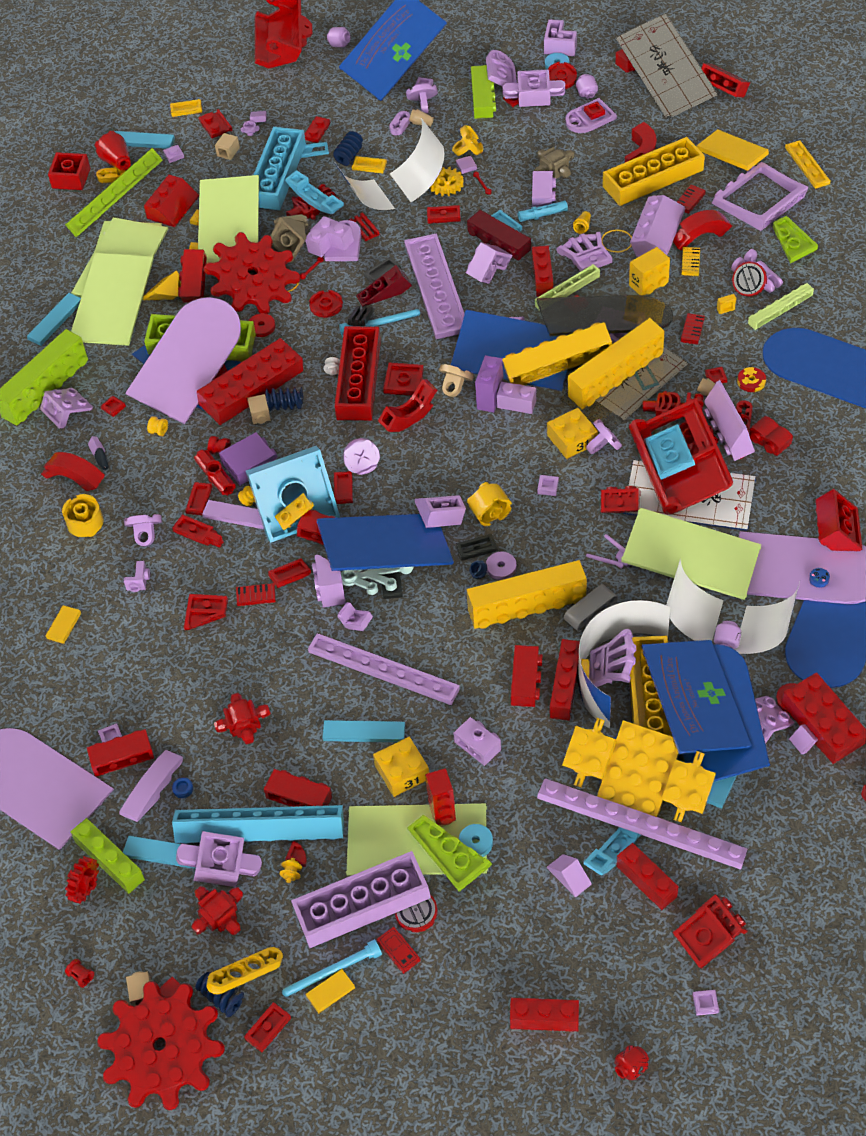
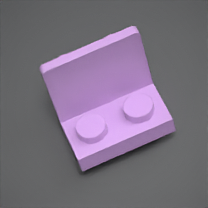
[40,388,93,429]
[755,696,795,744]

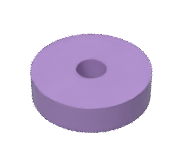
[486,552,517,580]

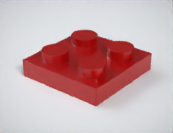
[383,363,424,396]
[673,905,735,969]

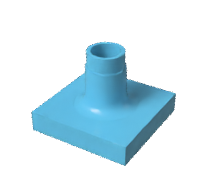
[246,446,340,543]

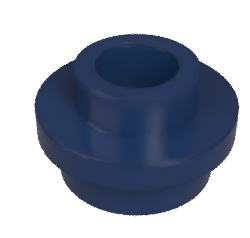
[469,560,487,579]

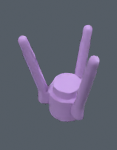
[586,534,630,569]

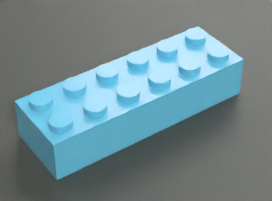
[254,127,306,210]

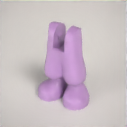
[731,249,783,293]

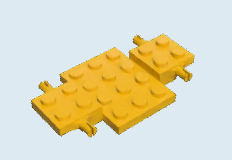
[562,718,716,823]

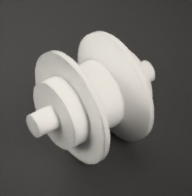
[324,357,340,375]

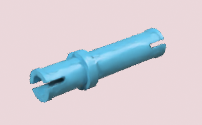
[518,200,568,222]

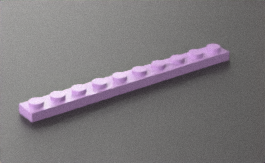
[537,779,747,869]

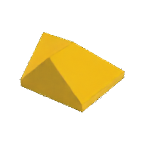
[142,271,181,300]

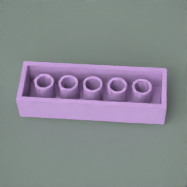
[291,851,431,948]

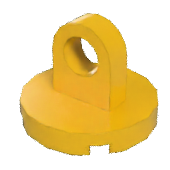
[452,125,484,156]

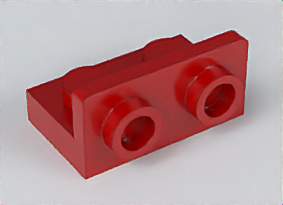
[601,486,641,513]
[696,894,748,938]

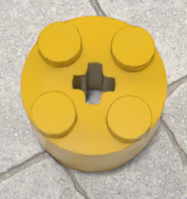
[467,482,512,526]
[62,494,104,537]

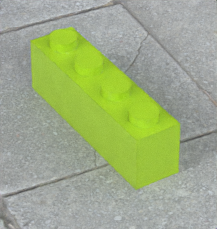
[471,65,496,119]
[70,818,145,894]

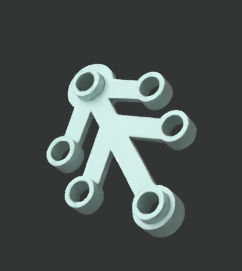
[341,567,414,595]

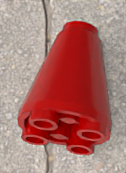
[95,131,131,171]

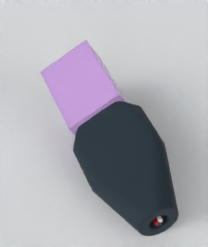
[88,436,109,470]

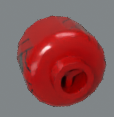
[614,1045,649,1081]

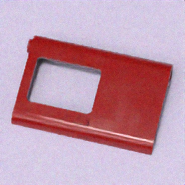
[629,398,733,515]

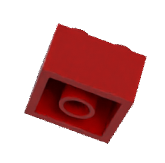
[48,152,91,190]

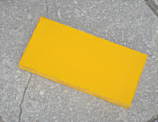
[697,129,769,171]

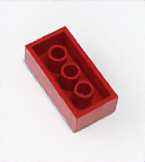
[781,672,866,764]

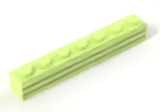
[535,264,600,312]
[748,283,814,330]

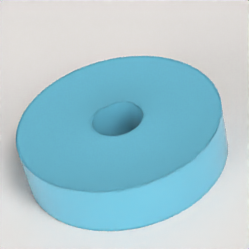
[545,53,569,69]
[459,824,493,857]

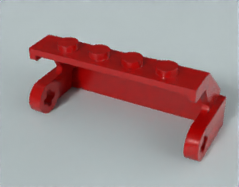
[255,0,312,68]

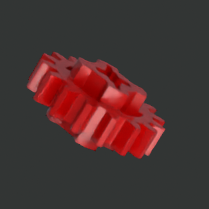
[65,856,99,904]

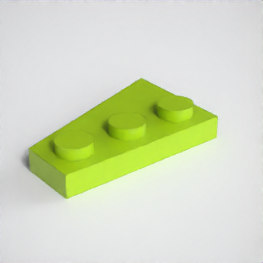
[772,216,818,264]

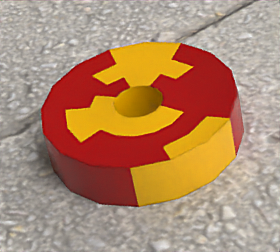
[737,367,766,392]

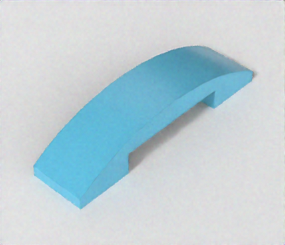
[285,170,344,214]
[584,827,641,876]

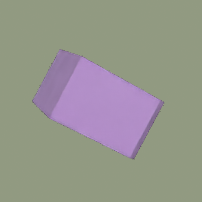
[547,854,592,898]

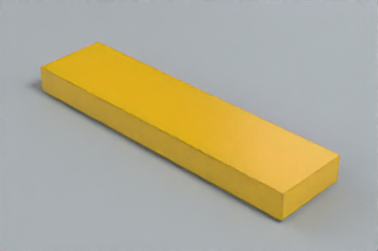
[785,140,830,189]

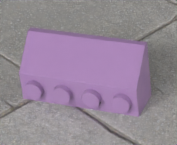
[630,195,685,257]
[704,380,755,461]

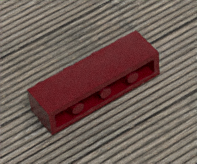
[467,210,531,261]

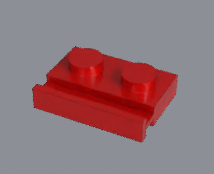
[198,109,232,139]

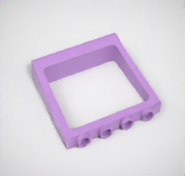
[712,162,809,231]

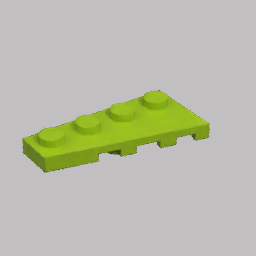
[407,815,492,892]

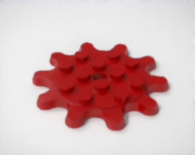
[204,232,301,314]
[97,981,225,1110]

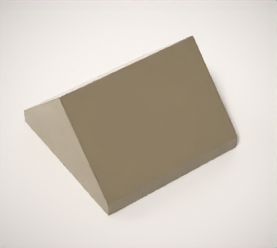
[270,216,306,263]

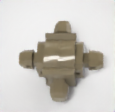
[534,147,574,179]

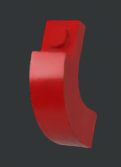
[625,122,657,162]
[673,210,732,251]
[378,379,438,432]
[41,452,105,491]

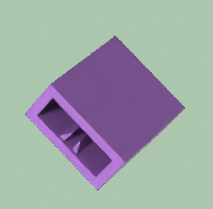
[475,355,504,413]
[219,432,277,486]

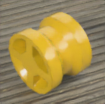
[147,416,168,437]

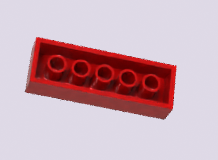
[335,326,381,421]
[197,338,303,425]

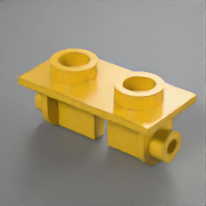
[275,493,314,530]

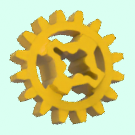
[430,167,464,197]

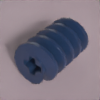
[333,131,363,166]
[266,387,303,411]
[195,970,244,1017]

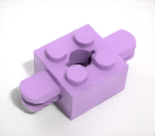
[502,70,565,107]
[176,831,262,887]

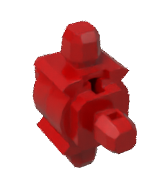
[214,693,271,744]
[191,886,243,935]

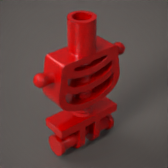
[286,184,340,220]
[643,391,704,421]

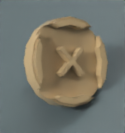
[439,364,474,397]

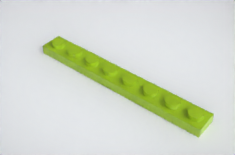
[65,148,163,237]

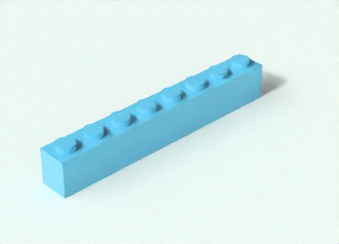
[172,805,344,844]

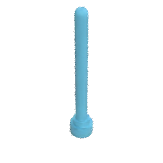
[339,309,420,337]
[282,939,382,997]

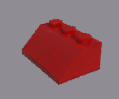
[144,174,199,227]
[816,489,863,551]

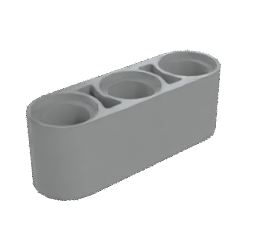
[564,584,618,632]

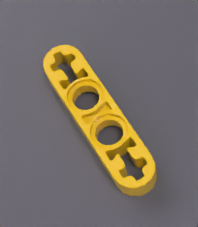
[206,947,283,994]

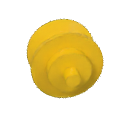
[238,486,255,507]
[279,858,302,883]

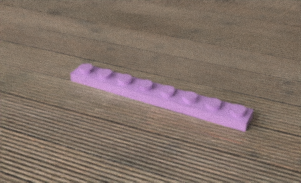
[308,633,460,705]

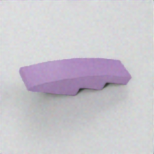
[120,750,183,822]

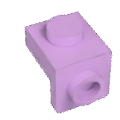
[124,561,150,592]
[338,602,373,631]

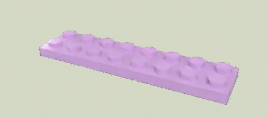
[404,233,465,339]

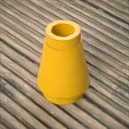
[573,211,591,234]

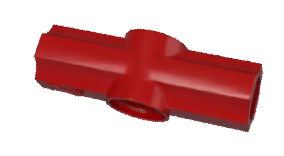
[194,449,236,496]

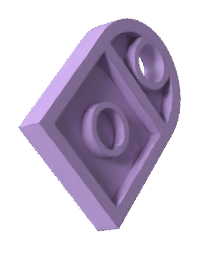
[486,50,517,86]
[566,98,617,133]
[324,220,362,261]

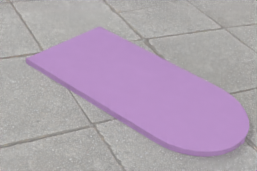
[126,298,241,424]
[739,532,866,604]
[0,728,114,850]

